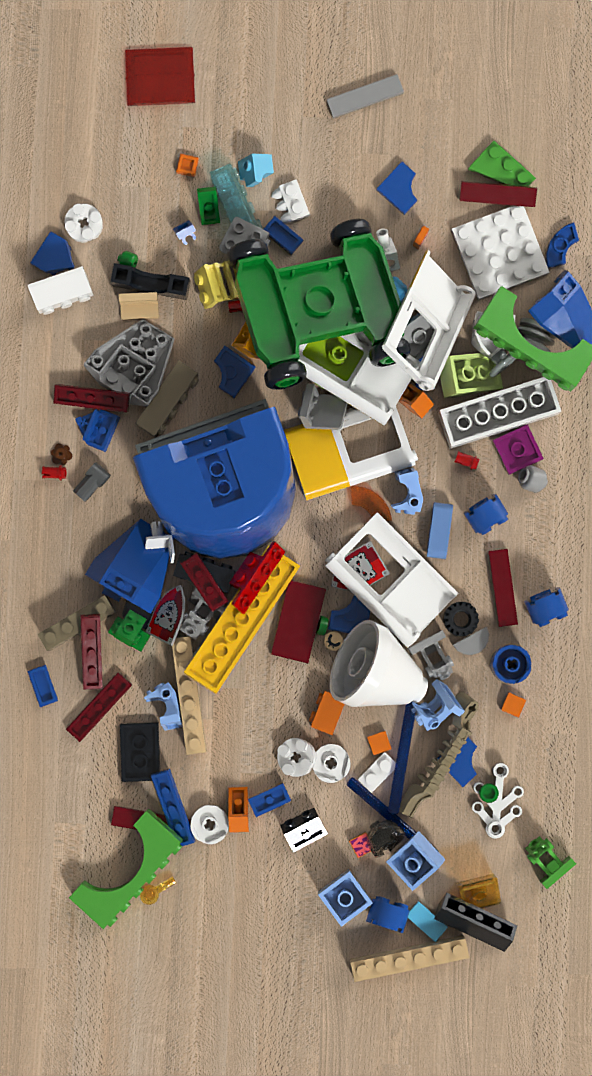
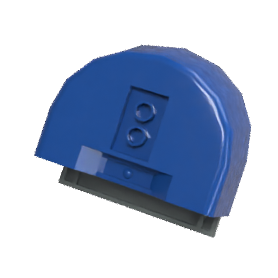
[133,399,296,559]

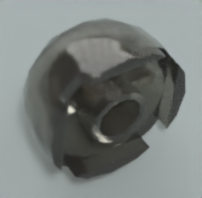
[367,820,406,858]

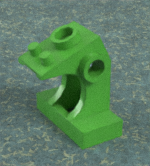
[525,836,576,889]

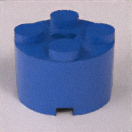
[463,493,508,535]
[524,587,569,627]
[490,645,531,684]
[366,896,410,933]

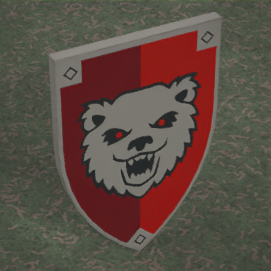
[331,541,390,591]
[146,585,185,646]

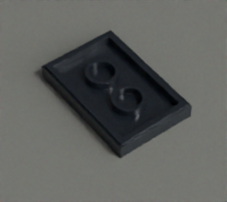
[120,722,160,782]

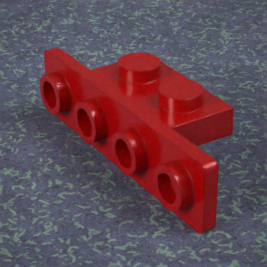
[229,541,285,614]

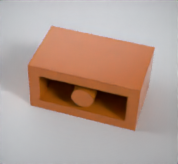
[308,691,345,735]

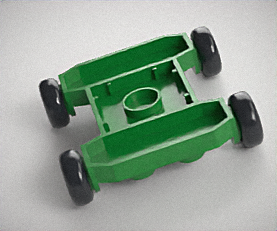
[227,218,411,390]

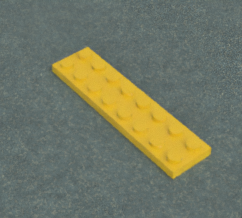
[184,545,300,694]

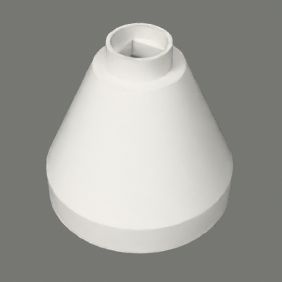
[330,620,428,707]

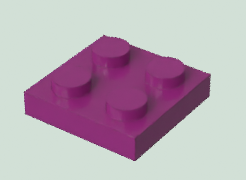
[493,424,544,475]

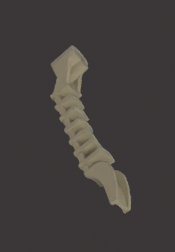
[399,692,479,818]

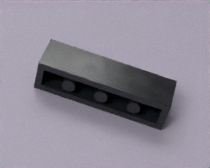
[434,893,518,952]

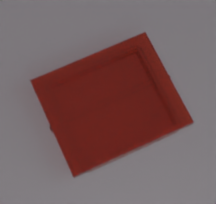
[125,47,195,106]

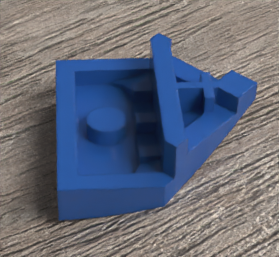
[30,231,75,276]
[75,409,121,452]

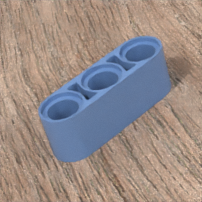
[426,502,453,560]

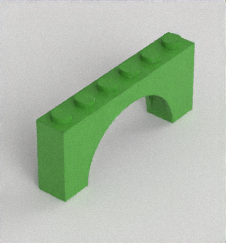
[473,286,592,392]
[69,809,183,929]

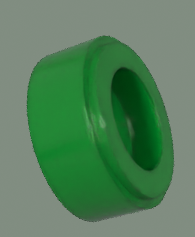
[316,616,329,636]
[479,783,499,803]

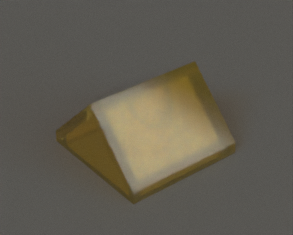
[456,874,501,908]

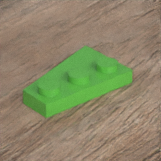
[468,141,536,187]

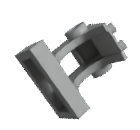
[179,588,226,640]
[407,630,454,680]

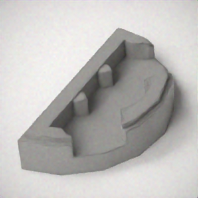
[453,627,489,655]

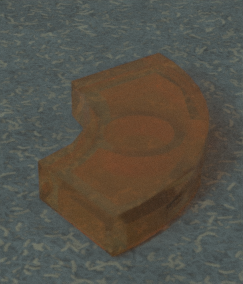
[350,486,392,521]

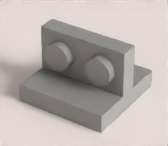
[402,313,434,360]

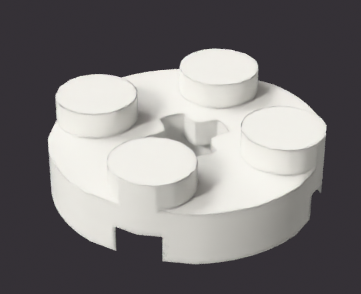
[64,204,103,243]
[277,738,316,777]
[312,744,351,783]
[190,805,229,844]

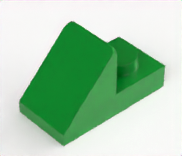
[197,186,220,225]

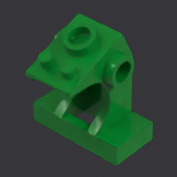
[108,610,151,652]

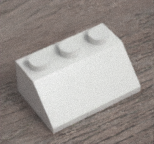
[28,266,94,315]

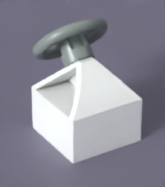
[471,311,516,377]

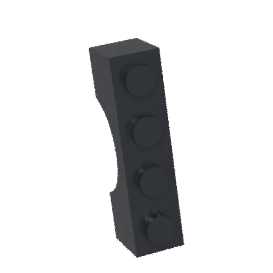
[110,263,191,300]

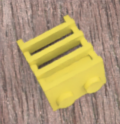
[194,261,239,309]

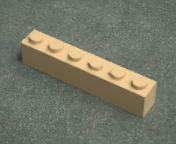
[172,636,207,755]
[350,935,470,982]

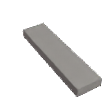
[327,74,404,118]

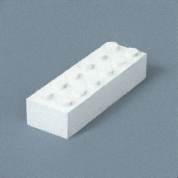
[438,377,561,449]

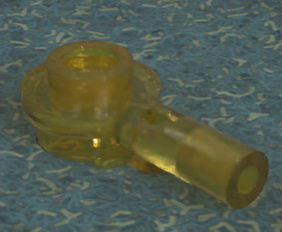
[140,877,176,905]

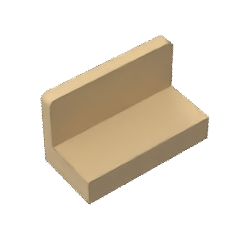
[119,292,159,320]

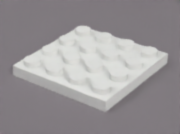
[451,206,550,300]

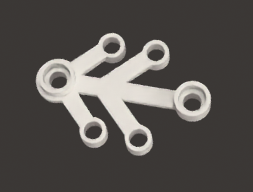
[471,763,524,839]

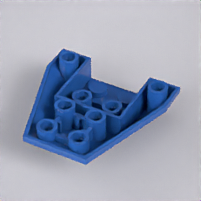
[528,270,592,348]
[85,519,174,614]

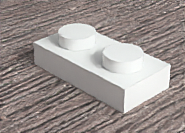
[358,752,399,793]

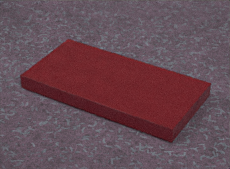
[271,580,326,664]

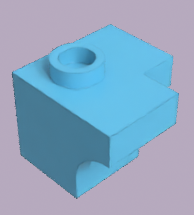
[238,153,274,187]

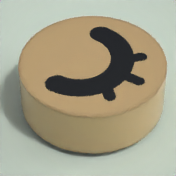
[324,631,343,651]

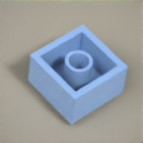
[386,831,445,891]
[318,869,373,927]

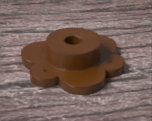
[51,443,73,465]

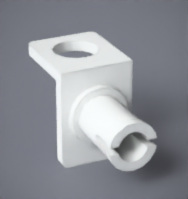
[376,228,400,271]
[145,521,175,563]

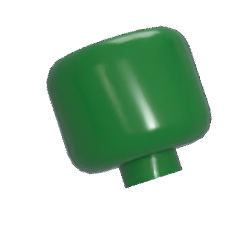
[117,251,138,268]

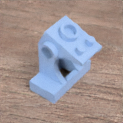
[391,467,423,515]
[411,679,465,731]
[144,682,183,731]

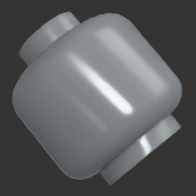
[518,465,548,493]

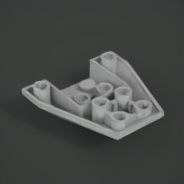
[84,319,175,406]

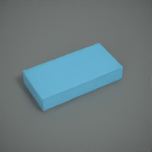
[408,901,448,942]

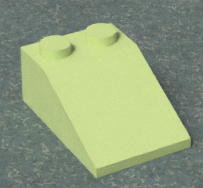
[440,353,503,398]

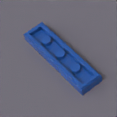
[151,769,196,846]

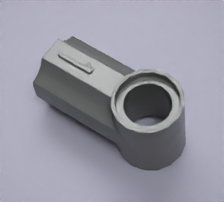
[73,462,111,502]

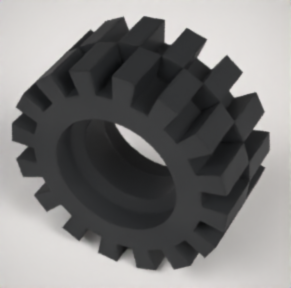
[443,602,479,636]

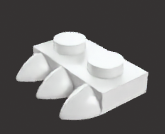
[271,179,310,223]

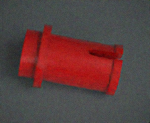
[228,300,243,313]
[455,451,480,470]
[42,465,67,481]

